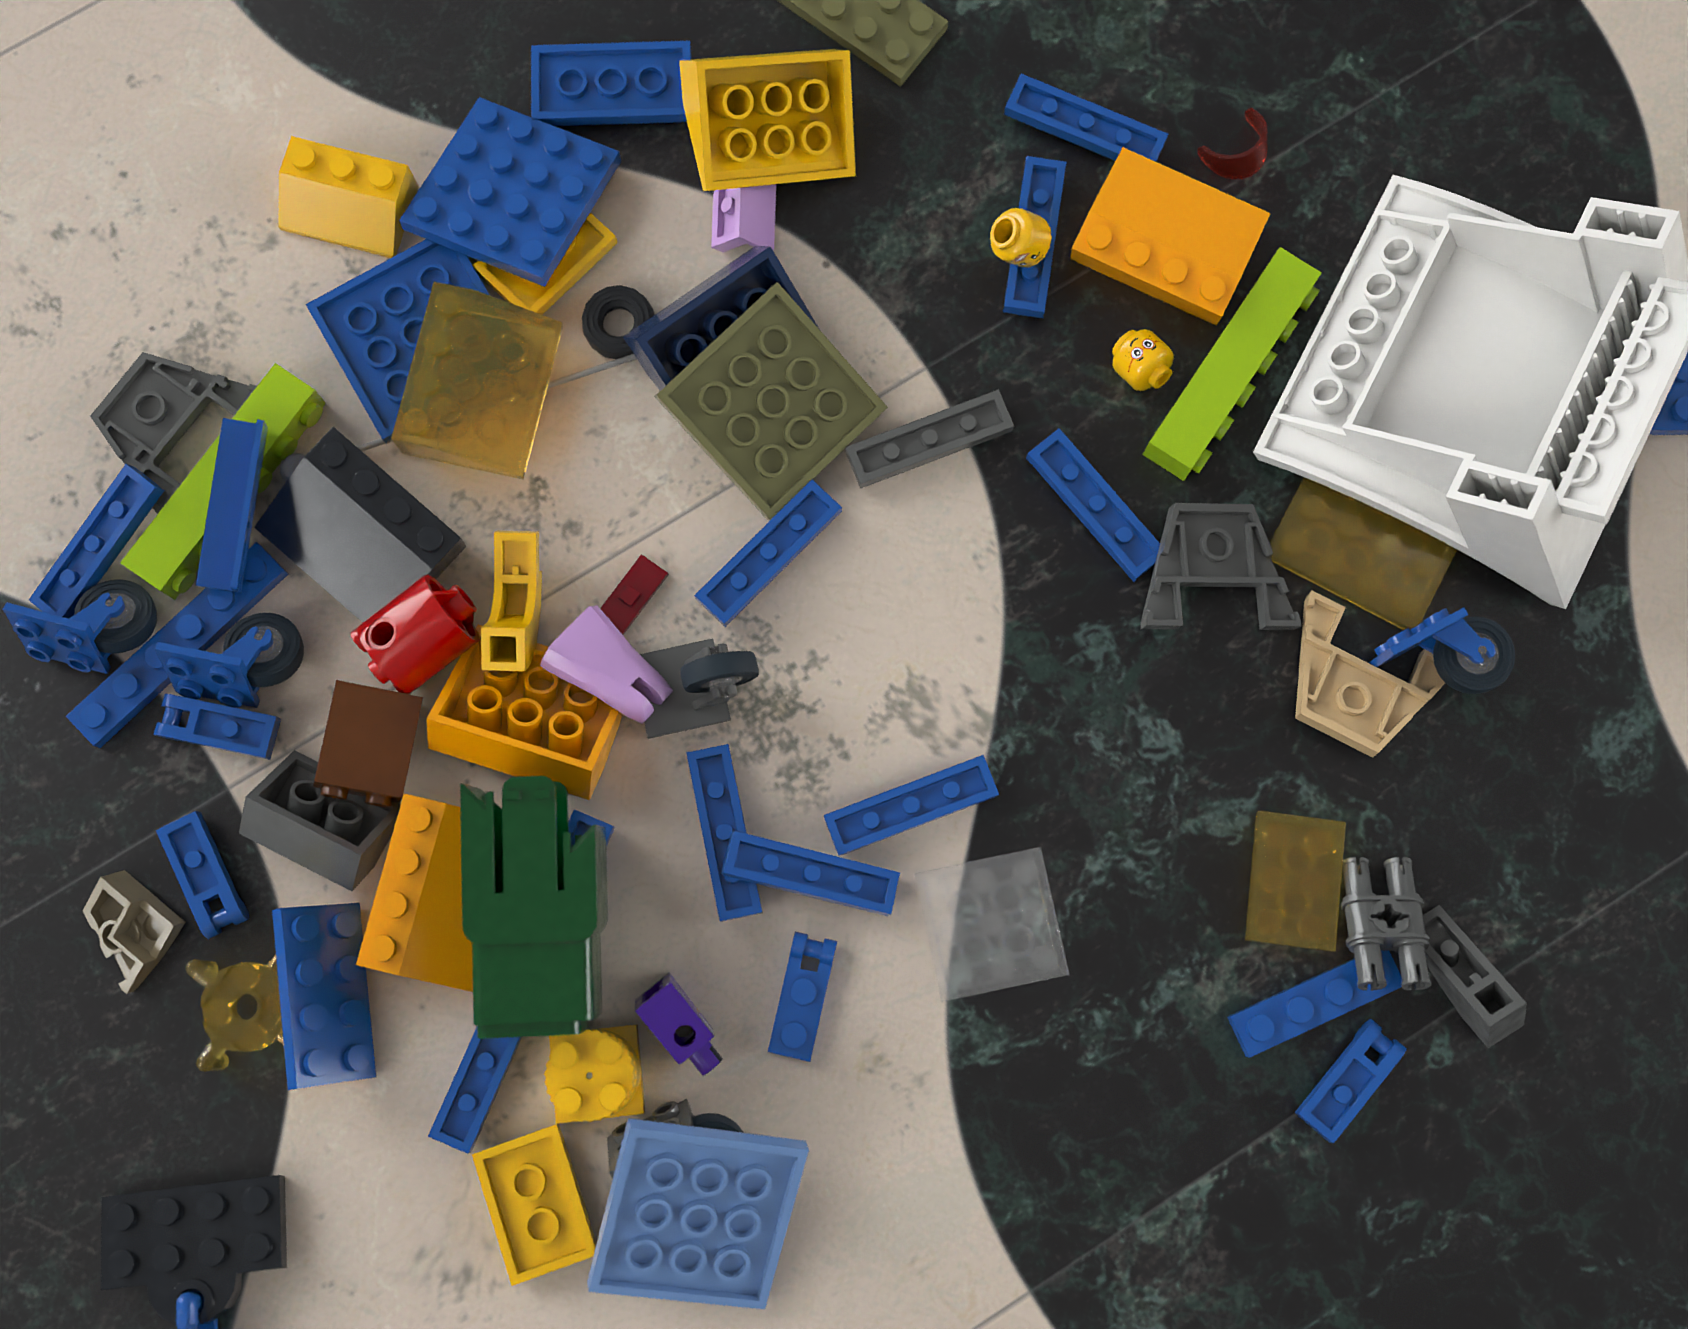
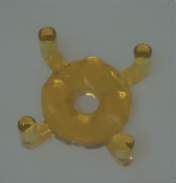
[186,954,284,1072]

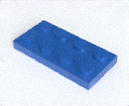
[531,41,692,126]
[272,903,376,1090]

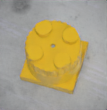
[544,1024,645,1124]

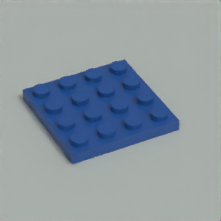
[399,97,621,287]
[305,239,530,444]

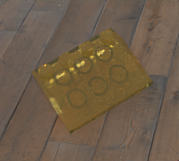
[391,282,563,480]

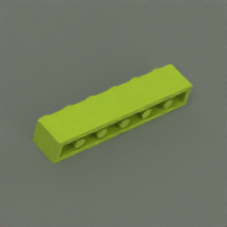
[1142,247,1322,481]
[120,363,326,600]

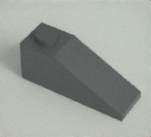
[1423,905,1527,1048]

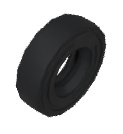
[582,285,654,360]

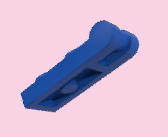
[153,694,281,760]
[156,811,249,939]
[768,931,837,1062]
[1295,1019,1406,1144]

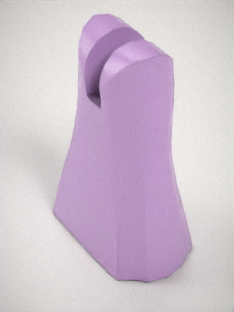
[540,605,673,724]

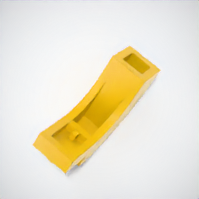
[481,530,542,671]

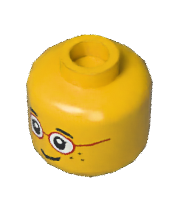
[1112,329,1174,391]

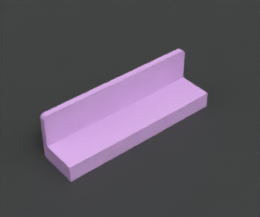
[711,184,776,252]

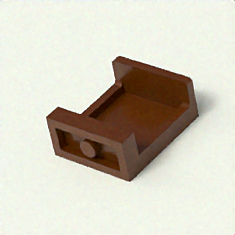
[313,680,423,808]

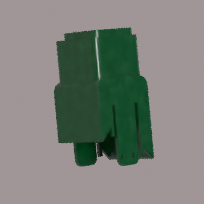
[460,776,608,1039]

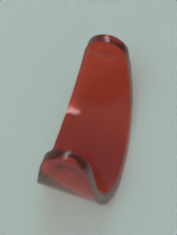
[1197,108,1268,179]

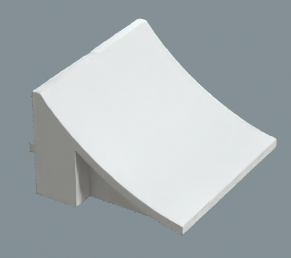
[1253,175,1688,609]

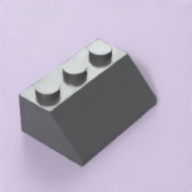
[239,750,401,891]

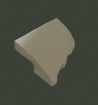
[82,870,185,994]

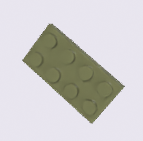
[777,0,948,87]

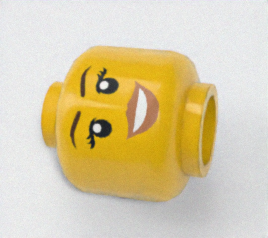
[990,208,1052,267]

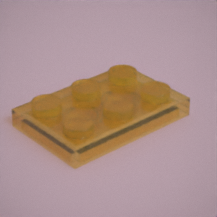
[1245,811,1346,952]

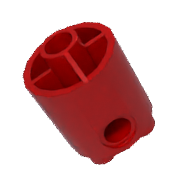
[350,574,480,694]

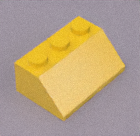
[278,136,419,258]

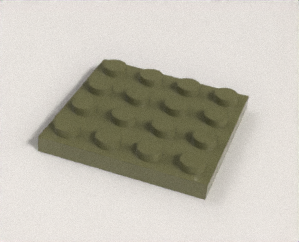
[654,282,888,520]

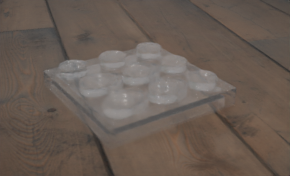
[914,847,1070,1002]

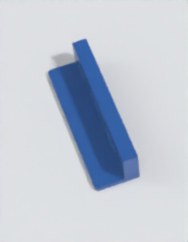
[196,418,268,593]

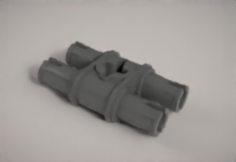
[1341,857,1431,991]

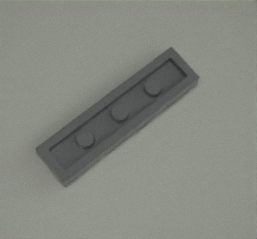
[845,389,1014,489]

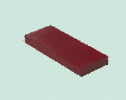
[600,554,669,635]

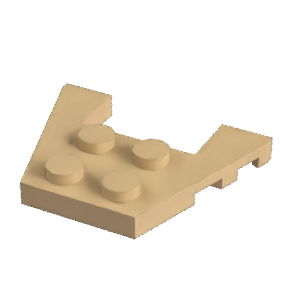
[1295,591,1445,758]

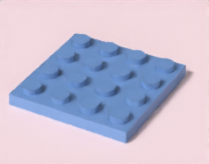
[587,1118,809,1309]

